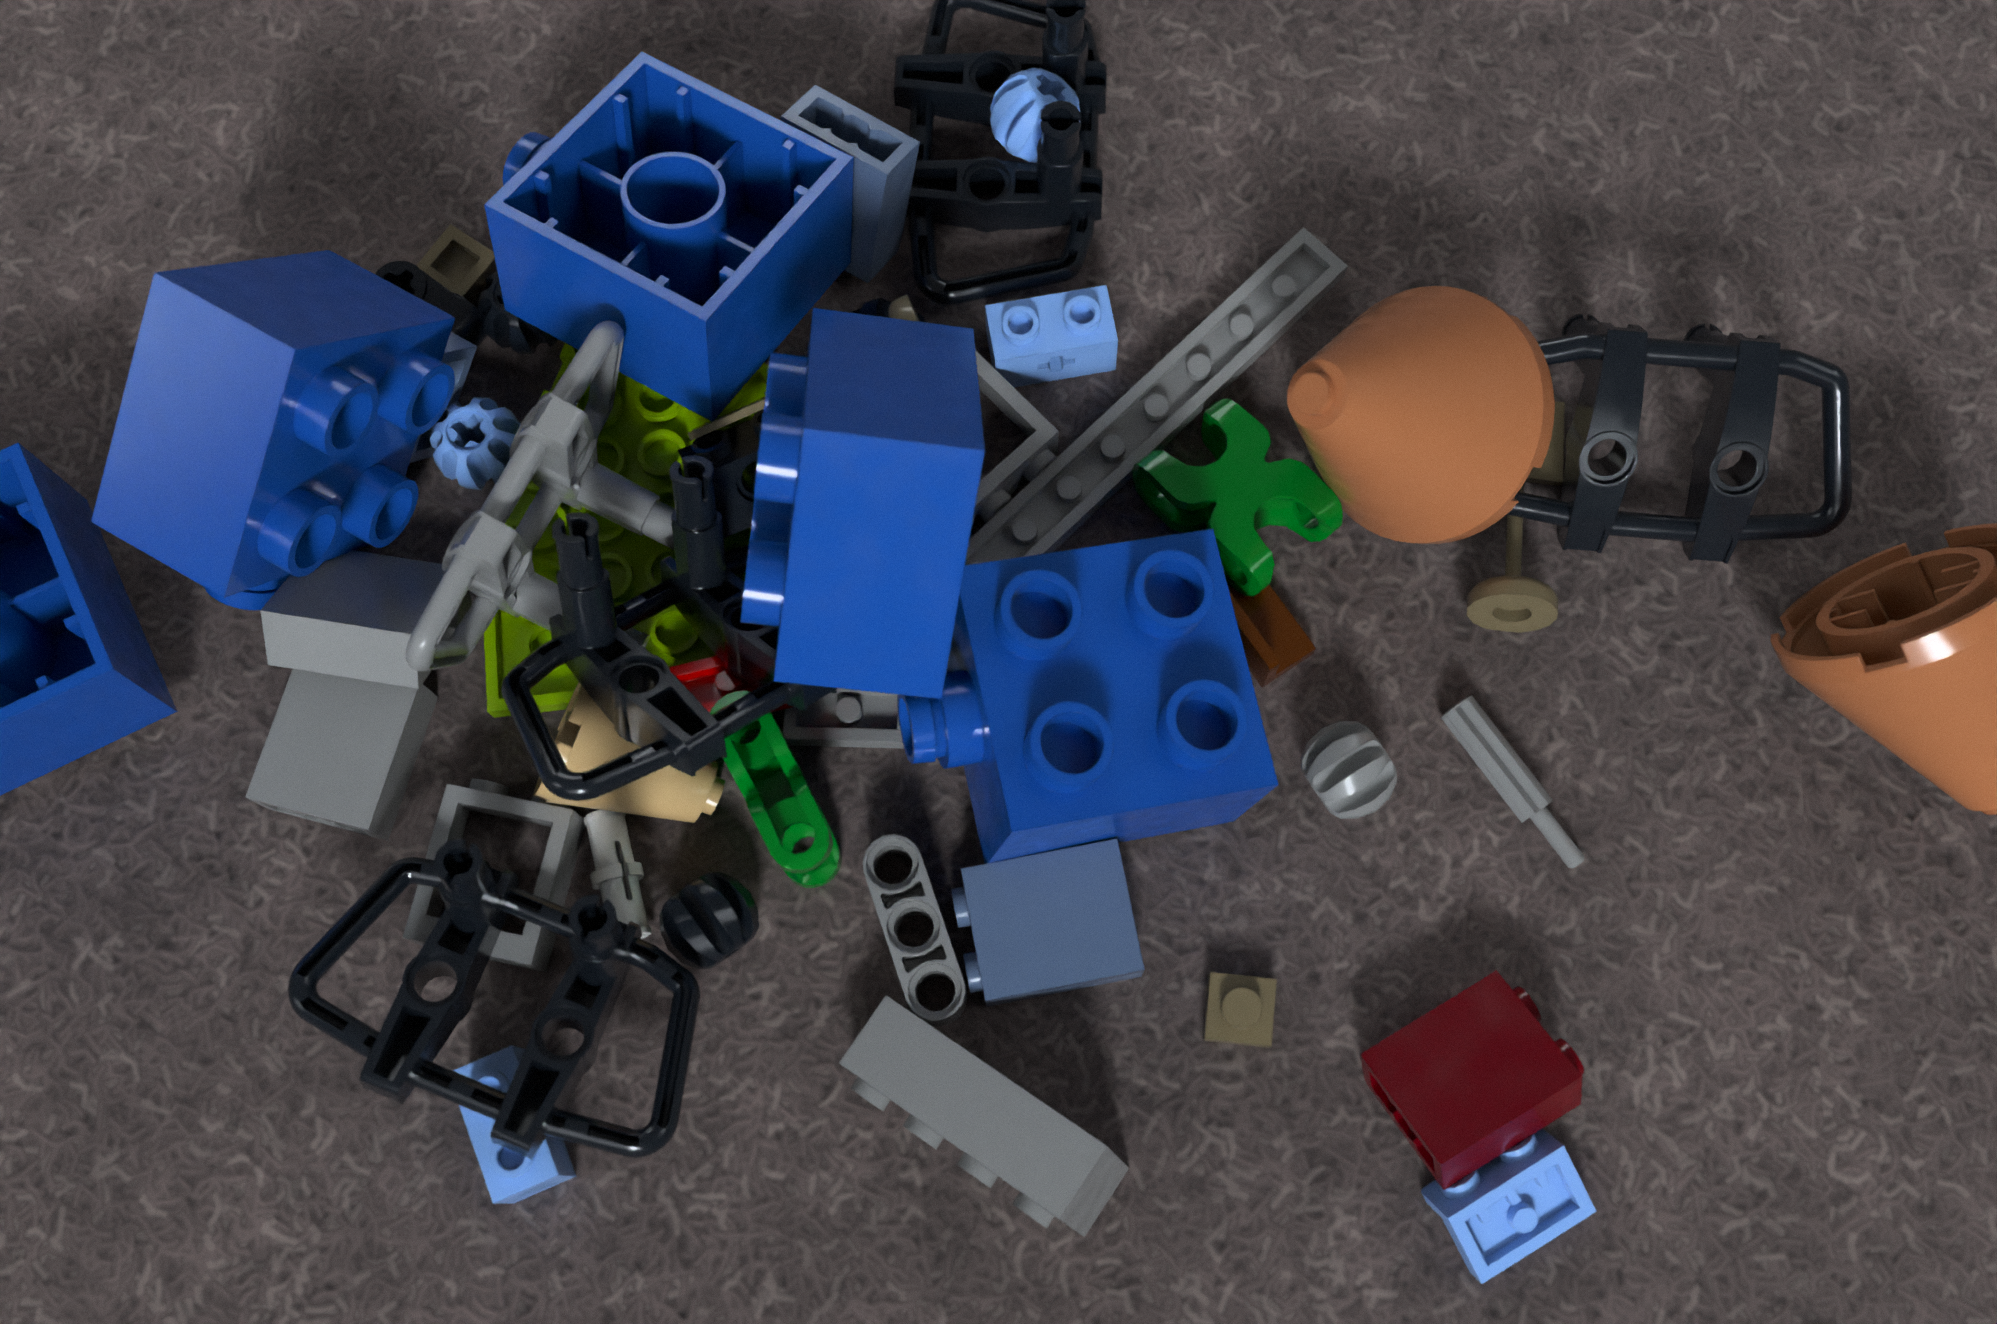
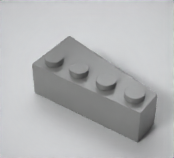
[839,995,1129,1237]

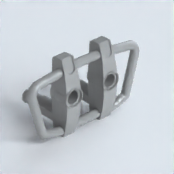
[406,320,675,672]

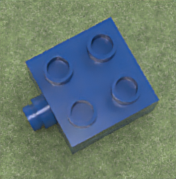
[484,51,854,422]
[91,250,455,610]
[741,308,985,699]
[0,442,177,796]
[897,529,1279,864]

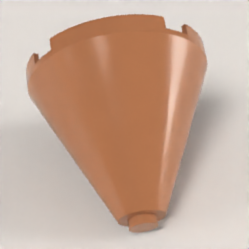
[1287,286,1555,544]
[1770,523,1997,815]

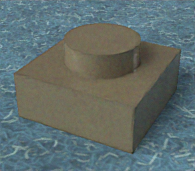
[416,224,497,303]
[1203,972,1277,1048]

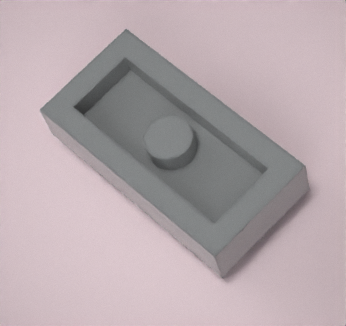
[783,688,904,749]

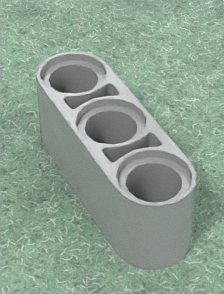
[863,834,968,1027]

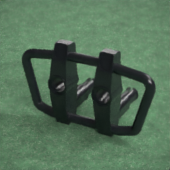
[894,0,1107,305]
[1506,314,1852,564]
[501,456,837,801]
[288,839,700,1159]

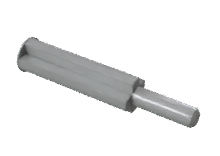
[1441,695,1585,869]

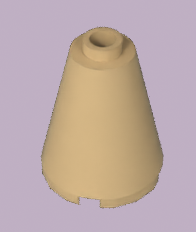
[533,683,725,823]

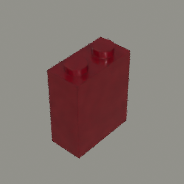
[1360,970,1585,1190]

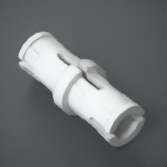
[583,810,652,939]

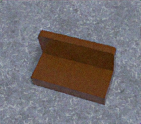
[1227,583,1316,688]

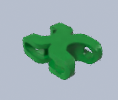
[1133,398,1343,596]
[710,691,842,888]

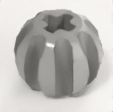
[1300,721,1397,819]

